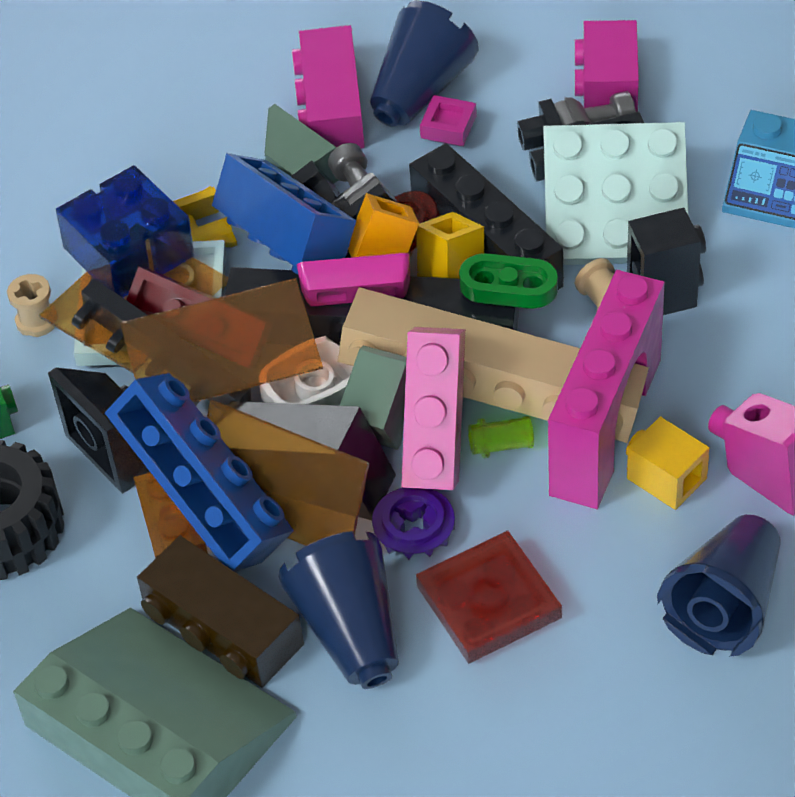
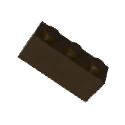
[137,535,304,688]

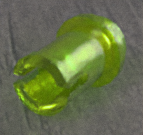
[468,416,534,458]

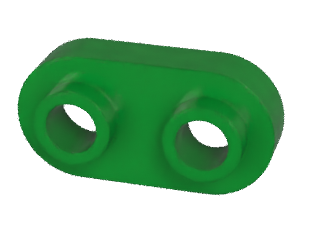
[459,253,558,309]

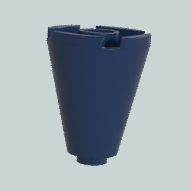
[370,0,479,127]
[657,514,781,657]
[278,531,399,689]

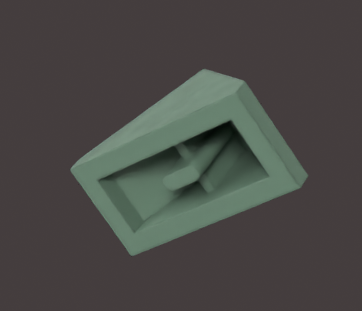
[340,345,407,450]

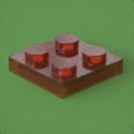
[416,530,562,664]

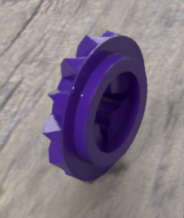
[372,487,455,560]

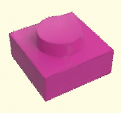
[420,95,477,146]

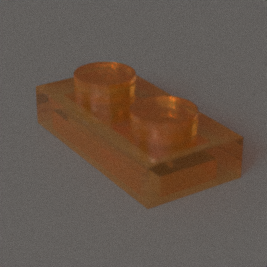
[133,472,208,559]

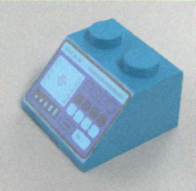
[722,109,795,228]

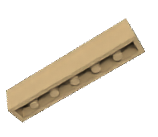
[337,287,649,443]

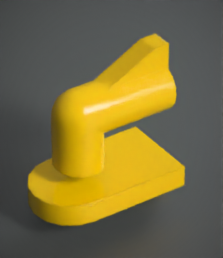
[159,185,237,248]

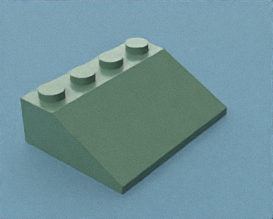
[13,607,296,797]

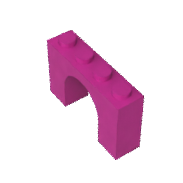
[548,269,665,510]

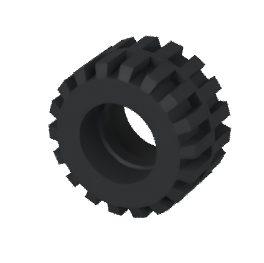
[0,440,64,580]

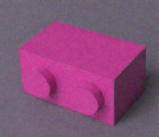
[575,20,639,112]

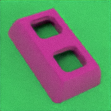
[297,253,410,306]

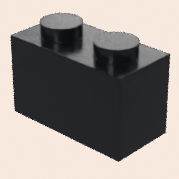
[627,207,706,315]

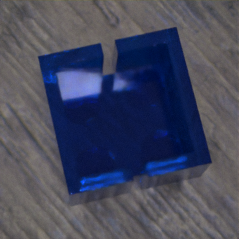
[55,165,194,298]

